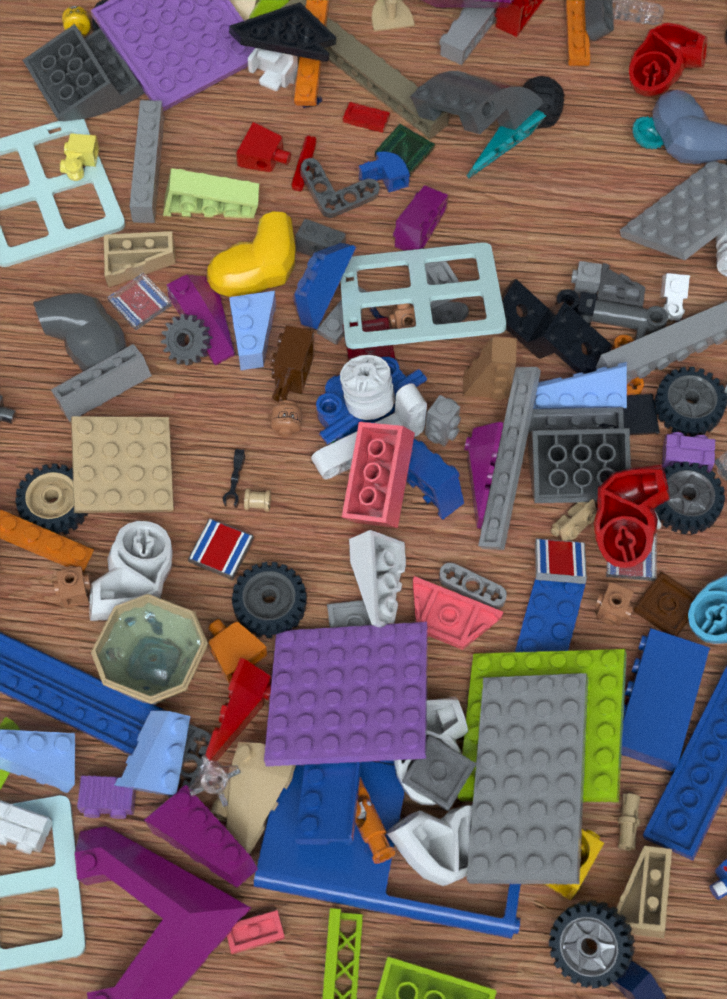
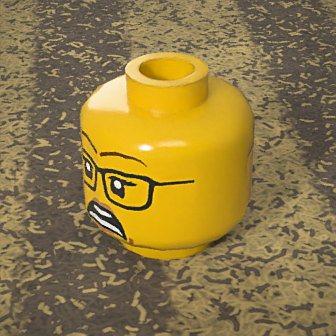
[62,6,91,36]

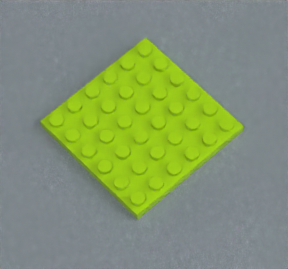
[458,649,627,802]

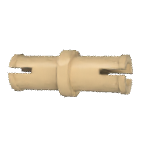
[618,793,640,850]

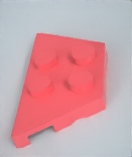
[413,576,504,650]

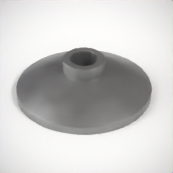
[431,302,469,325]

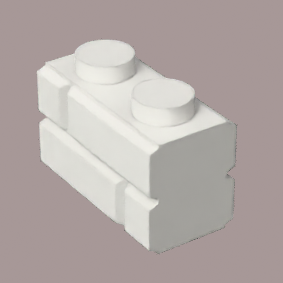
[0,800,53,854]

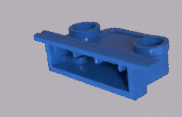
[316,357,427,445]

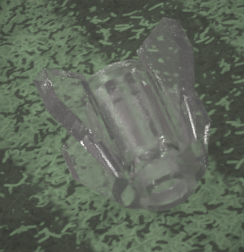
[189,755,241,807]

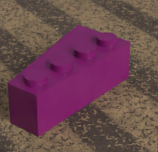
[144,785,258,887]

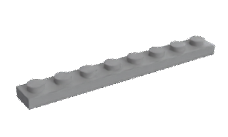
[478,367,541,550]

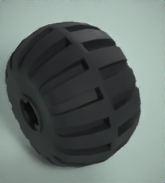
[522,76,564,129]

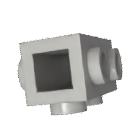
[425,395,461,447]

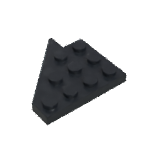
[229,2,337,62]

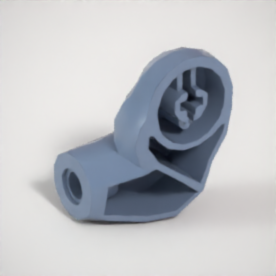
[653,90,727,164]

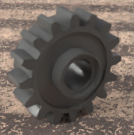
[161,314,213,365]

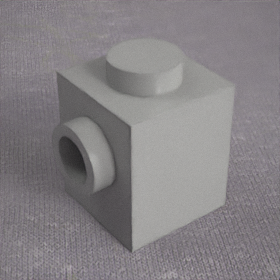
[571,261,602,296]

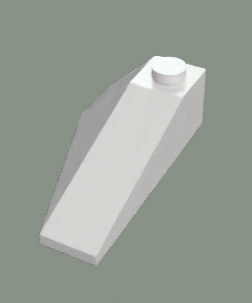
[349,530,406,627]

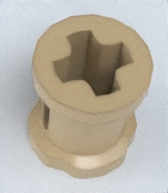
[244,488,271,512]

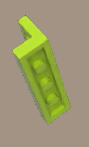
[322,908,363,999]

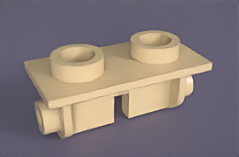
[551,499,597,541]

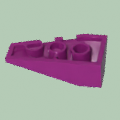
[166,274,235,366]
[464,422,504,529]

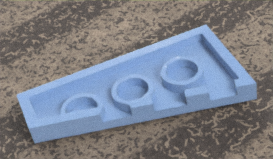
[533,362,627,409]

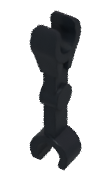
[223,449,246,508]

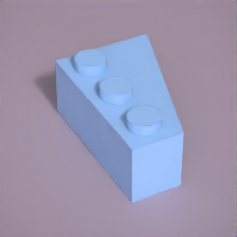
[229,291,276,370]
[115,711,190,795]
[0,729,75,793]

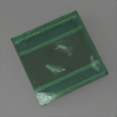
[375,124,435,177]

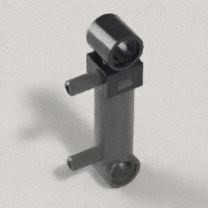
[555,289,668,340]

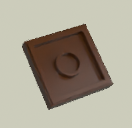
[633,572,697,637]

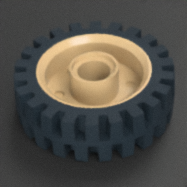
[15,464,88,535]

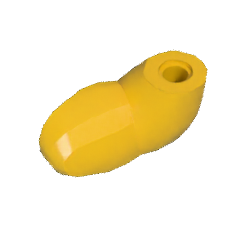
[207,212,295,297]

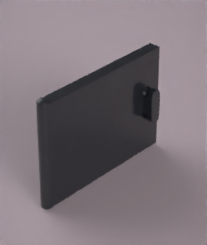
[599,394,660,436]

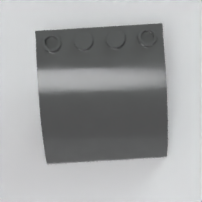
[410,71,543,134]

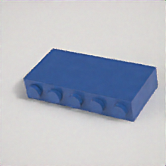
[621,628,710,772]

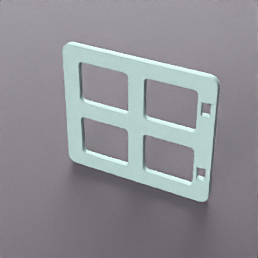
[0,119,125,267]
[340,243,506,349]
[0,795,86,971]

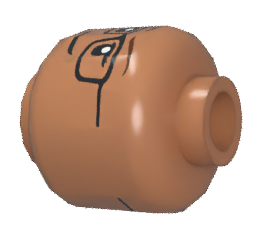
[271,400,302,437]

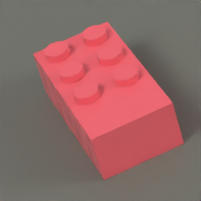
[342,422,415,528]

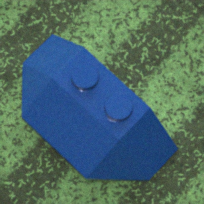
[292,243,356,330]

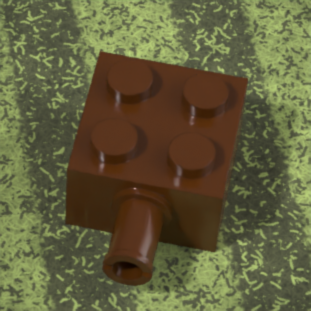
[271,325,314,402]

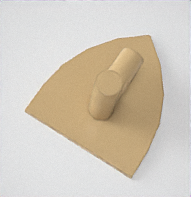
[372,0,415,32]

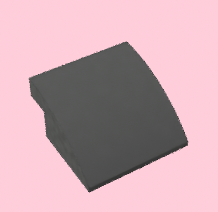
[23,24,145,121]
[527,407,631,504]

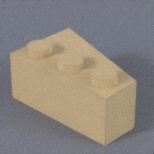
[104,231,175,288]

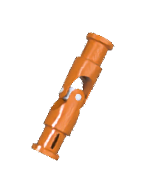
[355,778,396,864]

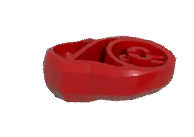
[629,22,708,97]
[594,464,670,568]

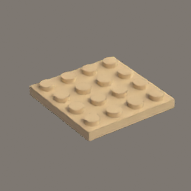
[71,416,174,513]

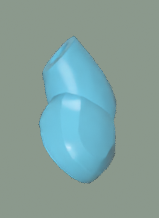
[688,574,727,644]

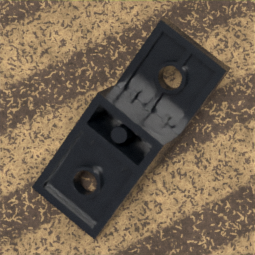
[501,279,613,374]

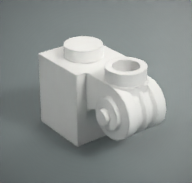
[660,273,690,321]

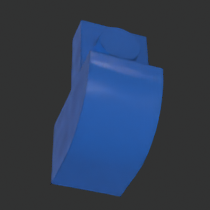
[359,152,410,193]

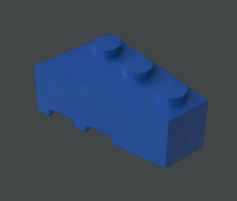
[406,439,464,520]

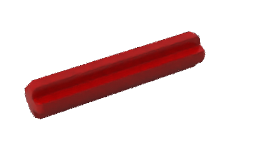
[291,135,317,192]

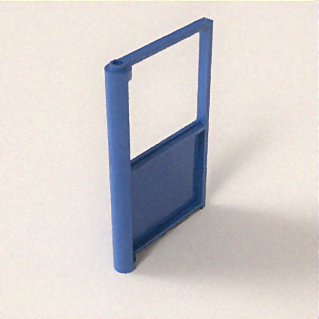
[254,760,521,939]

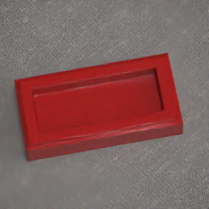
[343,102,390,133]

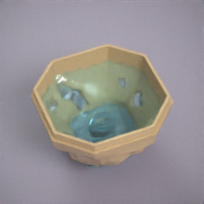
[91,594,208,705]

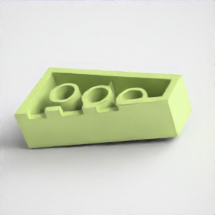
[163,168,259,218]

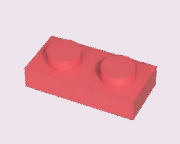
[227,910,285,954]

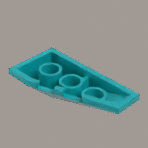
[466,110,546,179]

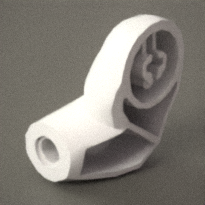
[89,521,172,621]
[394,696,468,805]
[387,805,473,886]

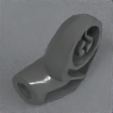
[33,293,127,372]

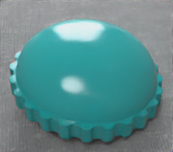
[632,116,664,149]

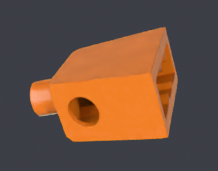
[208,619,267,684]

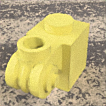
[60,133,99,181]

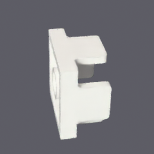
[248,48,298,91]

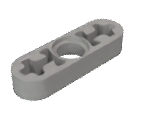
[439,563,507,609]

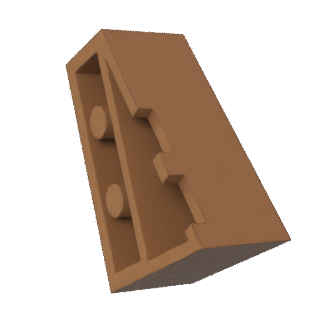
[463,337,517,400]

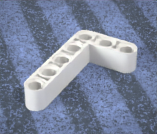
[311,383,427,479]

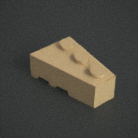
[616,846,672,939]

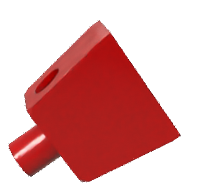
[236,122,292,172]

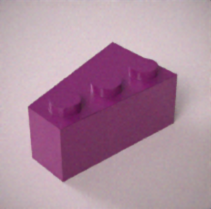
[393,185,448,251]

